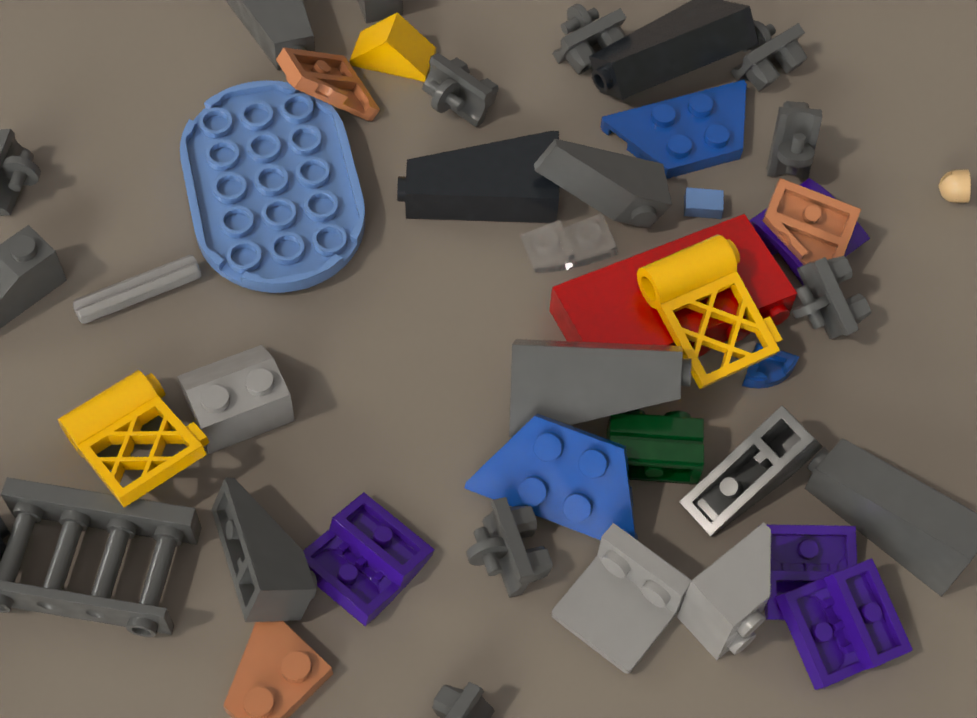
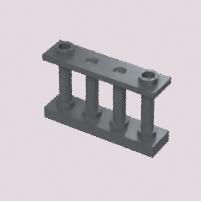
[0,477,202,637]

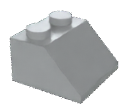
[177,345,295,454]
[677,523,771,660]

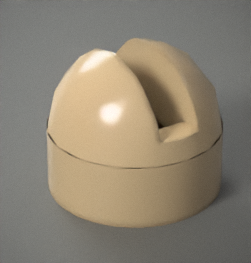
[939,169,971,203]

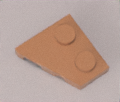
[276,47,380,121]
[762,178,861,265]
[223,621,333,718]

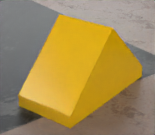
[349,12,436,82]

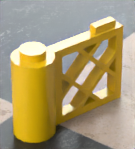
[637,234,783,390]
[57,370,210,508]

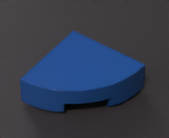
[742,343,799,389]

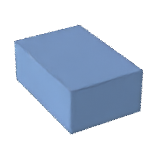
[684,187,724,219]

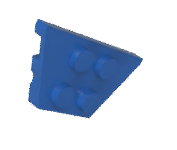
[600,80,747,179]
[464,414,638,540]

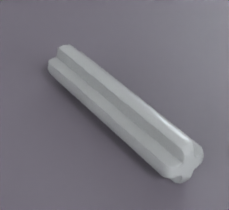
[73,255,201,324]

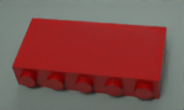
[549,214,797,357]

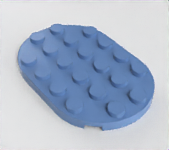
[180,80,365,293]

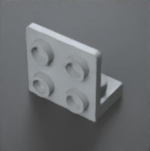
[551,523,691,674]

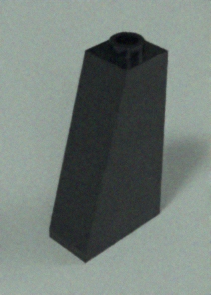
[589,0,758,99]
[397,131,559,224]

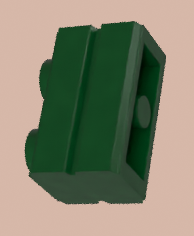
[606,409,704,484]

